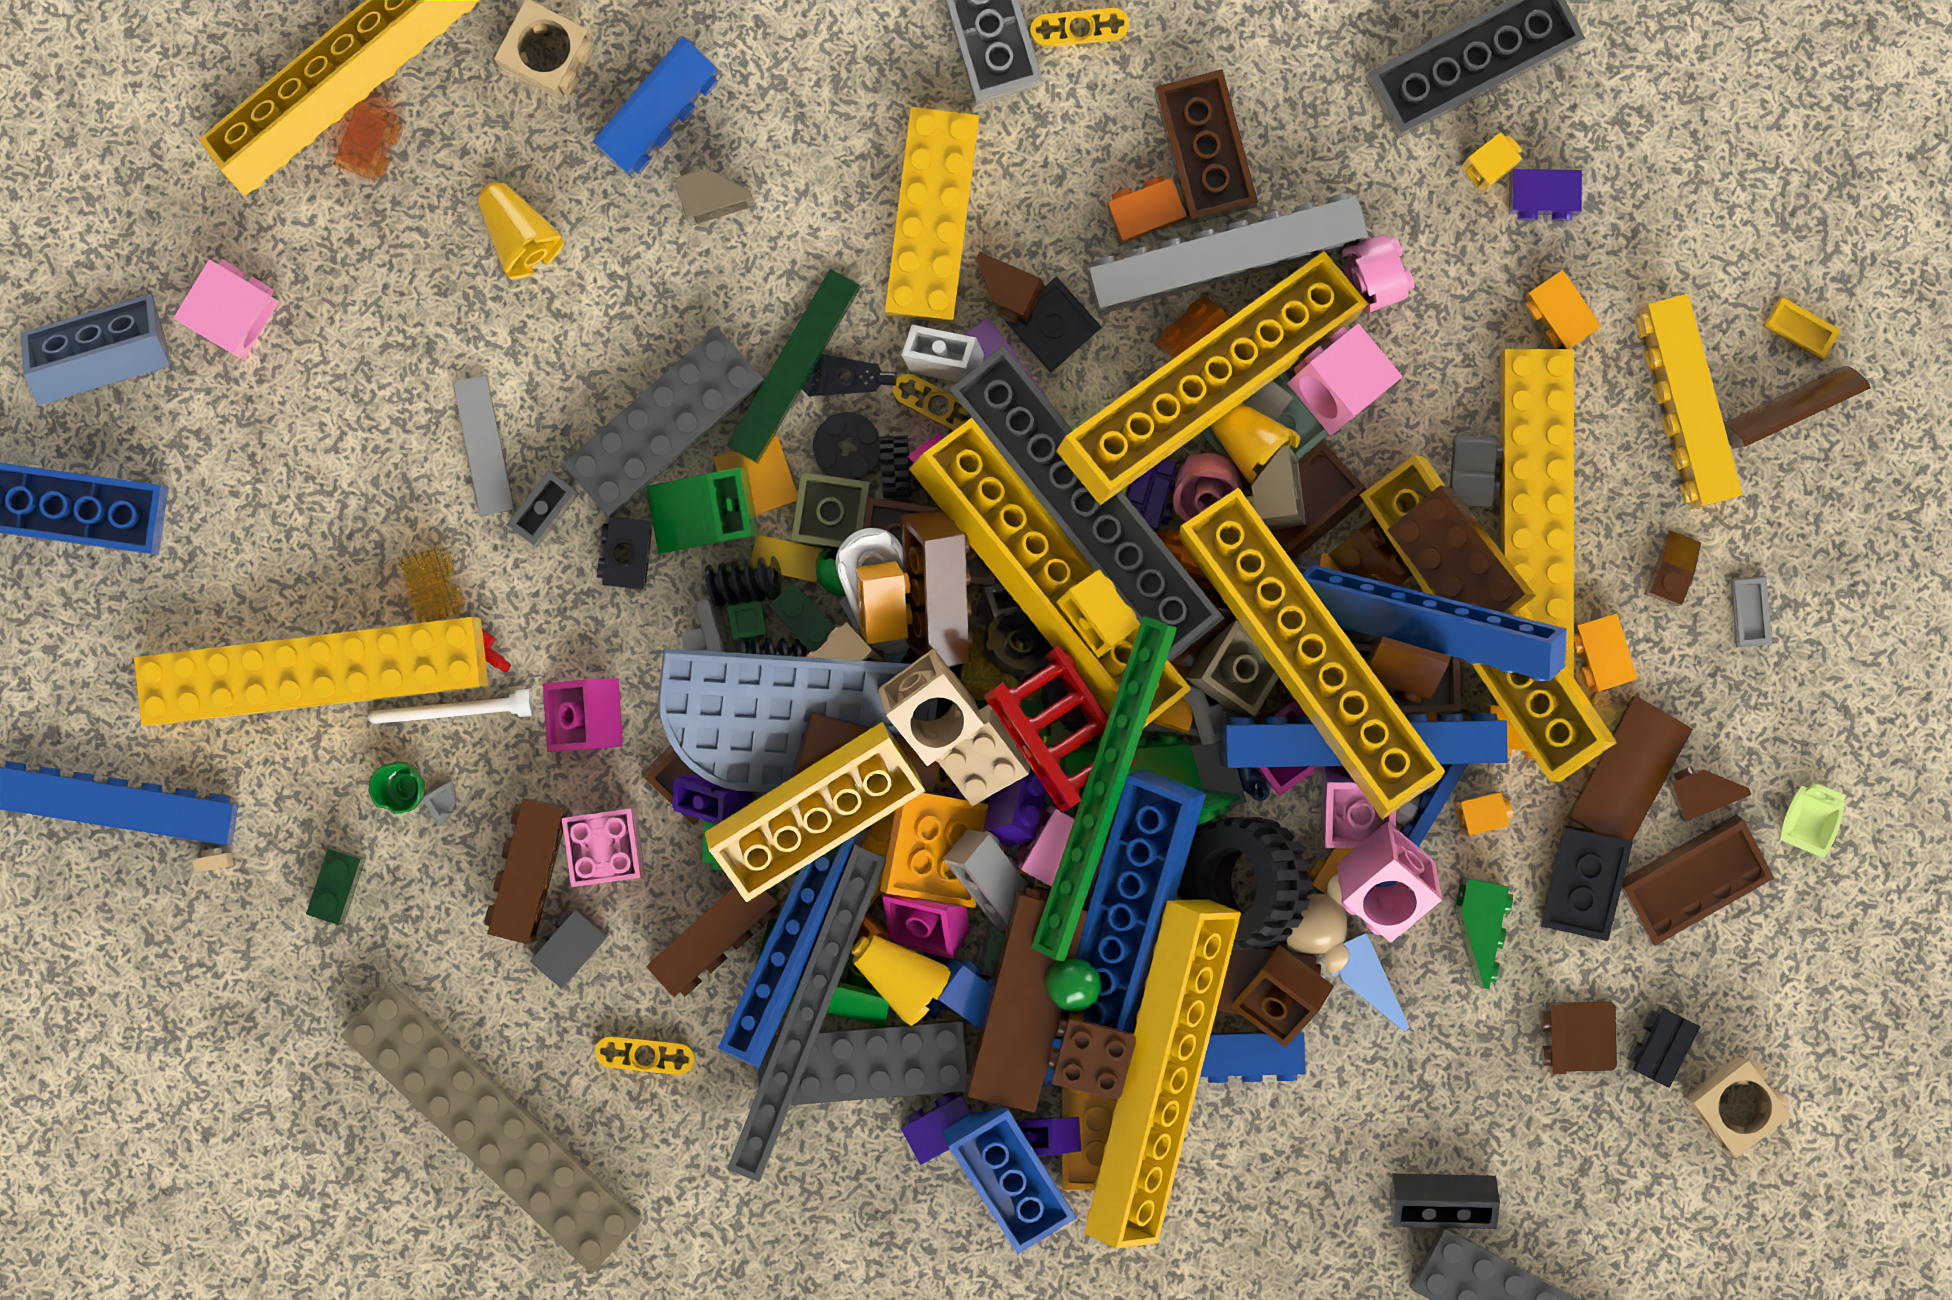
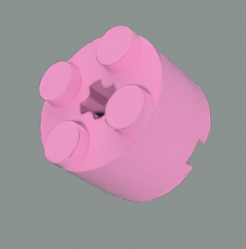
[1342,234,1414,314]
[1173,453,1244,523]

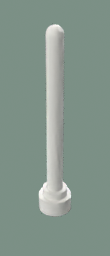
[368,689,534,724]

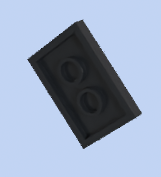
[1540,825,1633,941]

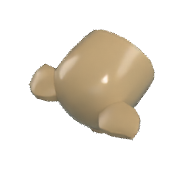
[1287,874,1349,974]

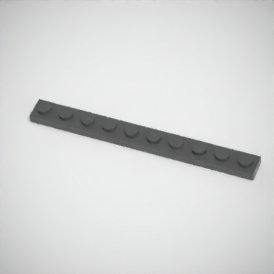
[727,845,886,1182]

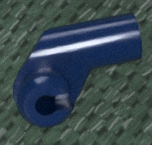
[1237,767,1270,801]

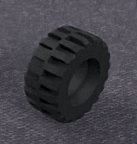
[1177,817,1312,950]

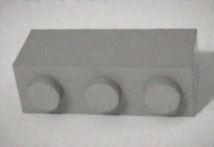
[943,829,1035,931]

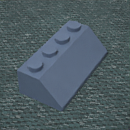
[21,294,170,405]

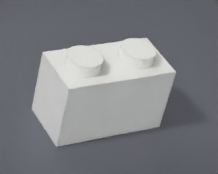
[901,325,984,382]

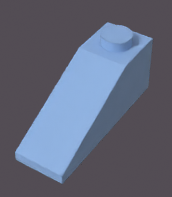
[1324,932,1410,1031]

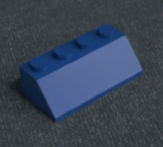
[593,36,718,177]
[942,1108,1077,1254]

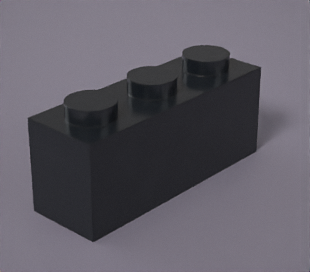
[1390,1173,1500,1229]

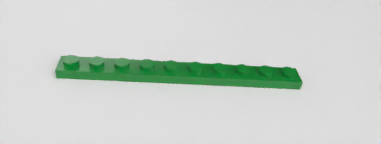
[1031,616,1177,961]

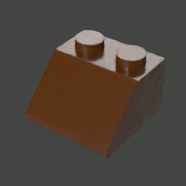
[1230,944,1334,1048]

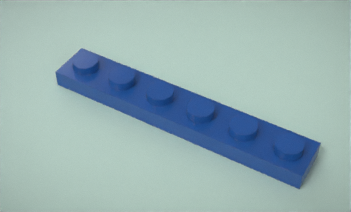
[1374,764,1468,887]

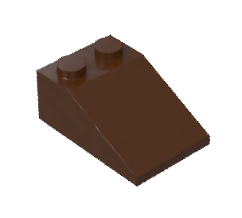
[1366,636,1451,704]

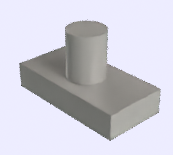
[682,600,733,653]

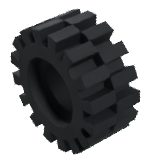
[880,435,911,499]

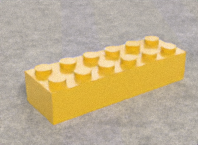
[885,107,979,324]
[1635,294,1743,509]
[704,721,925,902]

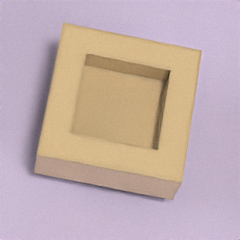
[192,847,234,873]

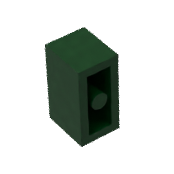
[768,583,835,652]
[306,848,366,925]

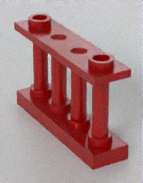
[984,646,1137,813]

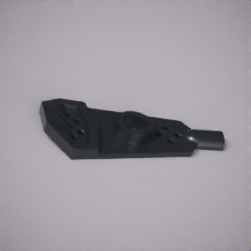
[802,354,897,397]

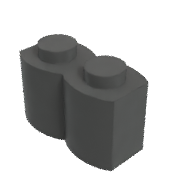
[1450,435,1503,507]

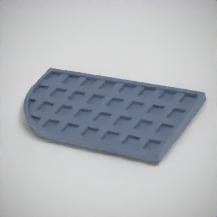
[658,648,938,792]

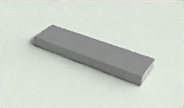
[453,375,515,517]

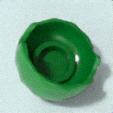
[815,548,846,597]
[368,761,425,814]
[1044,958,1101,1012]

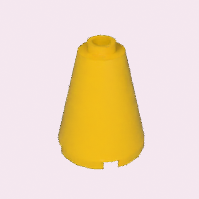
[478,182,564,279]
[1209,403,1301,485]
[851,934,951,1026]

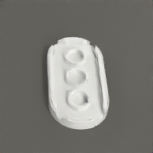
[835,528,910,654]

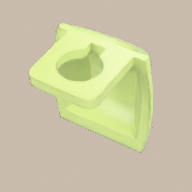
[1780,783,1845,858]

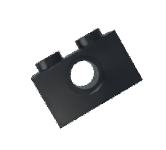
[597,516,653,591]

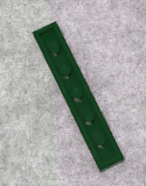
[726,269,861,464]

